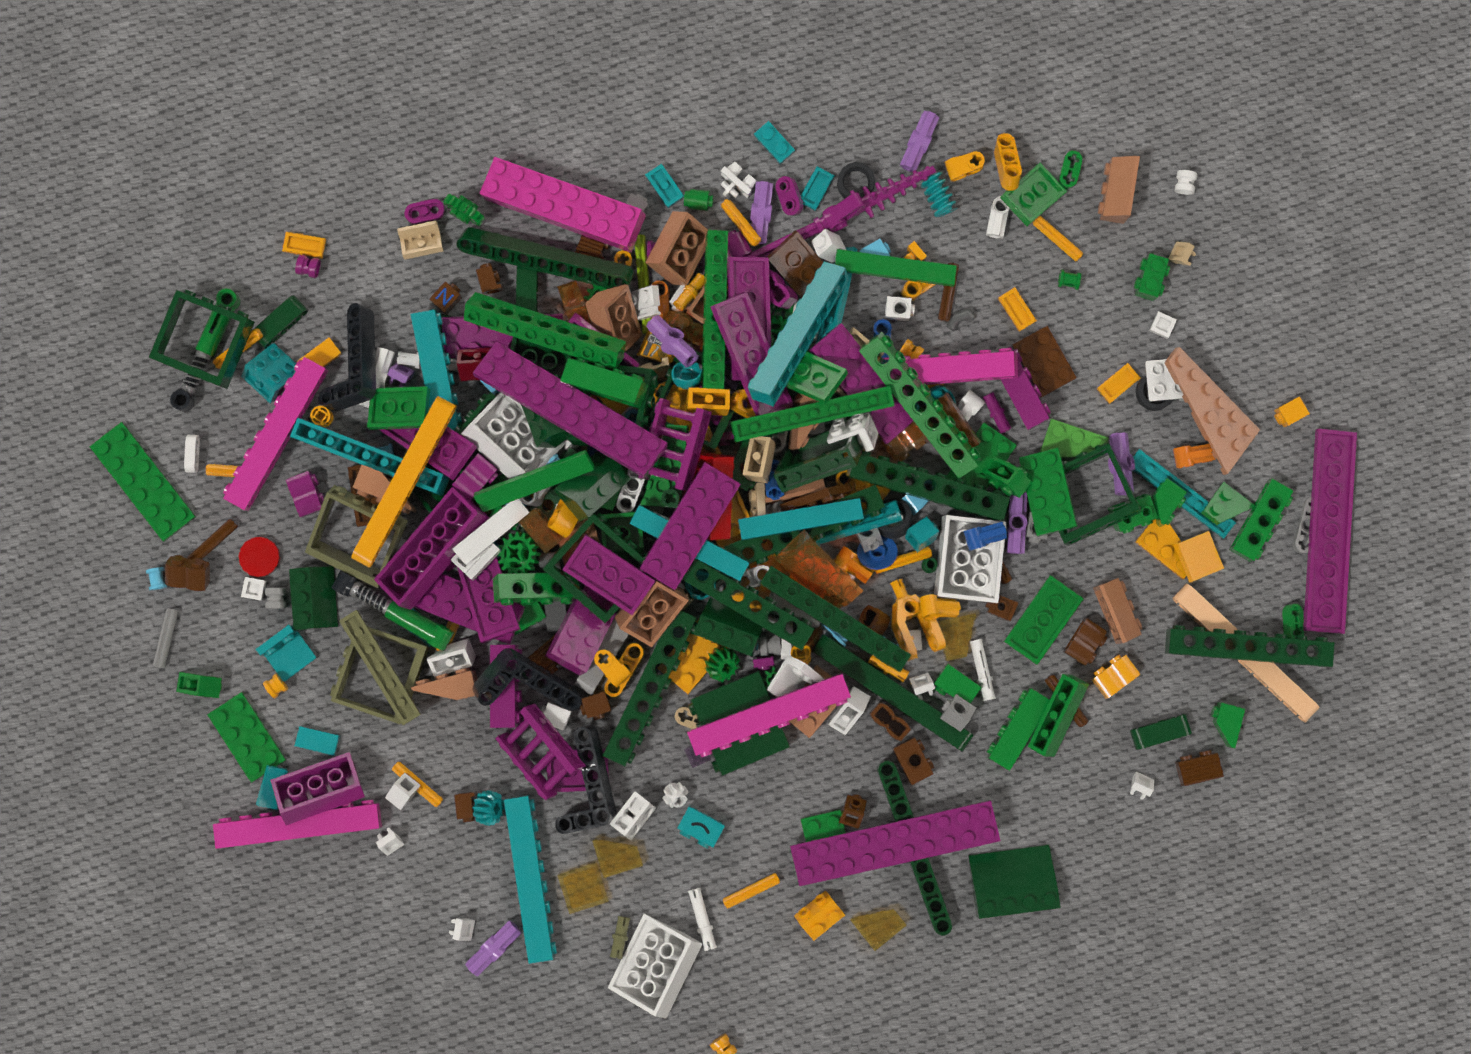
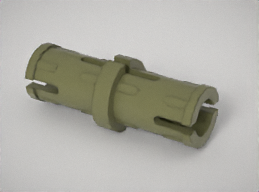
[610,916,631,959]

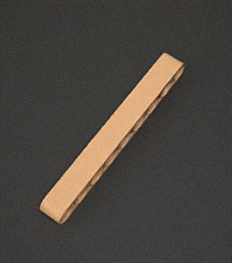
[1172,583,1320,723]

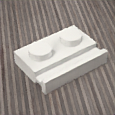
[630,285,661,321]
[451,543,501,581]

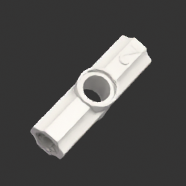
[359,347,395,408]

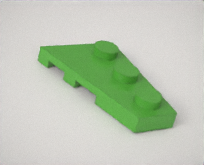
[1040,419,1109,457]

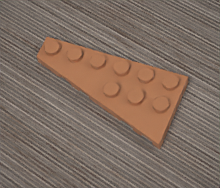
[1164,347,1260,475]

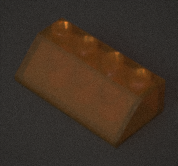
[775,530,863,609]

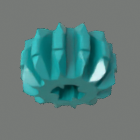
[472,790,505,826]

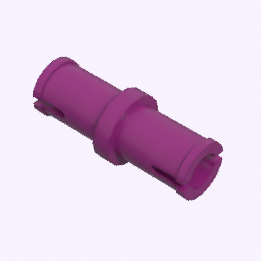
[982,392,1012,434]

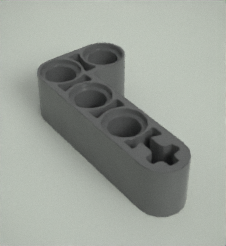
[539,551,567,633]

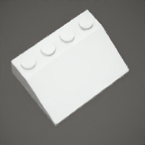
[461,393,565,479]
[934,515,1006,603]
[608,914,703,1018]

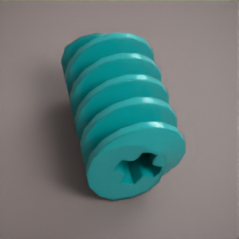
[921,172,958,218]

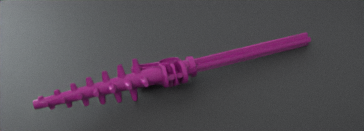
[727,166,936,278]

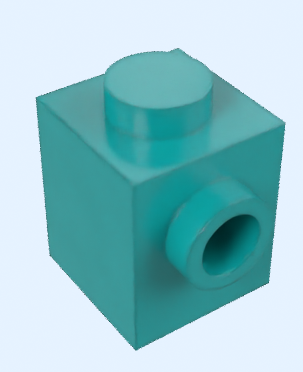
[905,516,939,553]

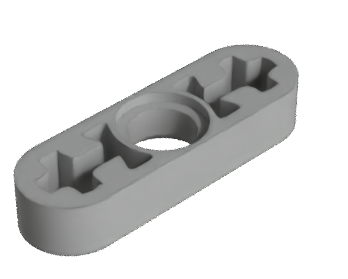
[1293,497,1311,554]

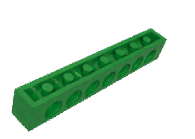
[701,230,728,389]
[464,292,626,369]
[859,332,981,479]

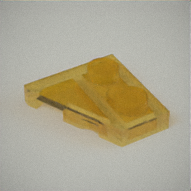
[937,613,976,661]
[592,839,643,878]
[850,909,907,951]

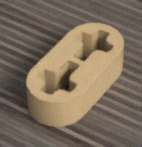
[675,707,697,729]

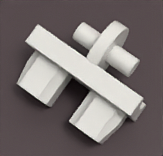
[721,162,756,199]

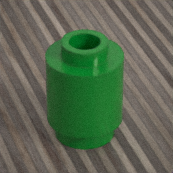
[684,189,714,211]

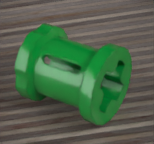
[1058,269,1081,290]

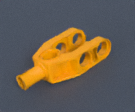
[890,579,946,661]

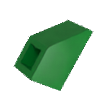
[1151,478,1187,527]

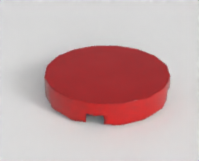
[239,537,280,577]

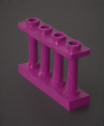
[638,398,712,491]
[495,704,586,800]

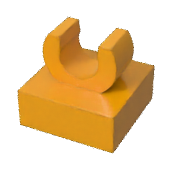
[904,241,927,261]

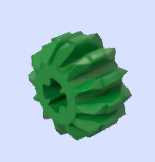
[705,646,740,682]

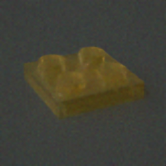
[557,862,609,914]

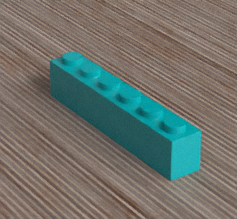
[410,309,463,430]

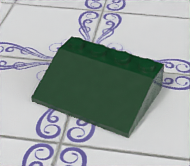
[968,845,1061,919]

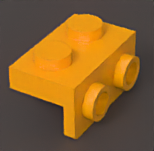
[794,891,845,941]

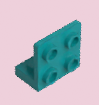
[241,343,296,404]
[256,625,317,681]

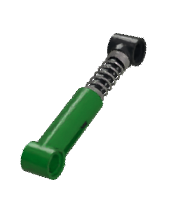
[170,288,240,412]
[331,570,454,651]

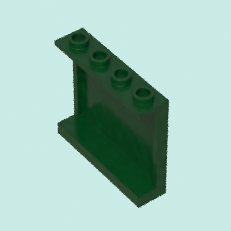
[688,671,790,776]

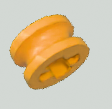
[614,250,632,266]

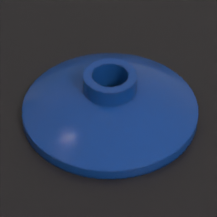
[857,535,898,570]

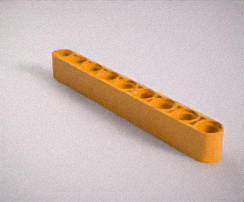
[351,396,457,568]

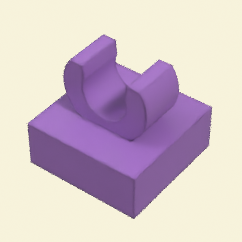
[387,363,415,387]

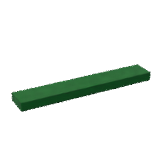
[835,249,956,287]
[474,450,595,512]

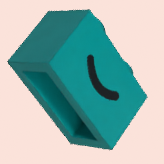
[677,805,725,849]

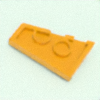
[1135,519,1186,580]

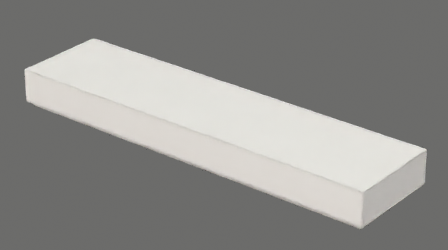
[452,499,530,565]

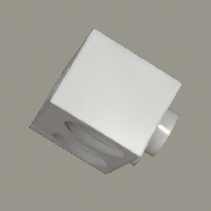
[610,792,656,840]

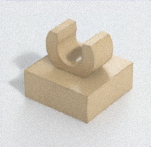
[1168,242,1196,266]

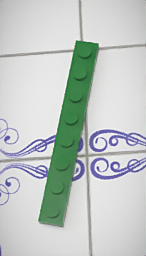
[731,386,895,442]

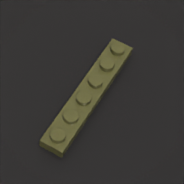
[339,610,422,726]

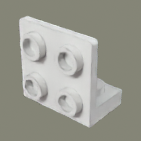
[1145,359,1184,401]
[827,412,878,452]
[767,655,824,697]

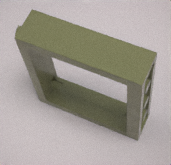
[305,485,408,588]
[330,626,429,724]

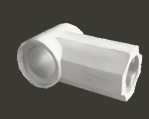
[986,196,1010,239]
[957,390,985,422]

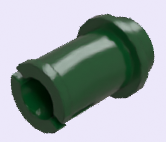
[921,557,937,573]

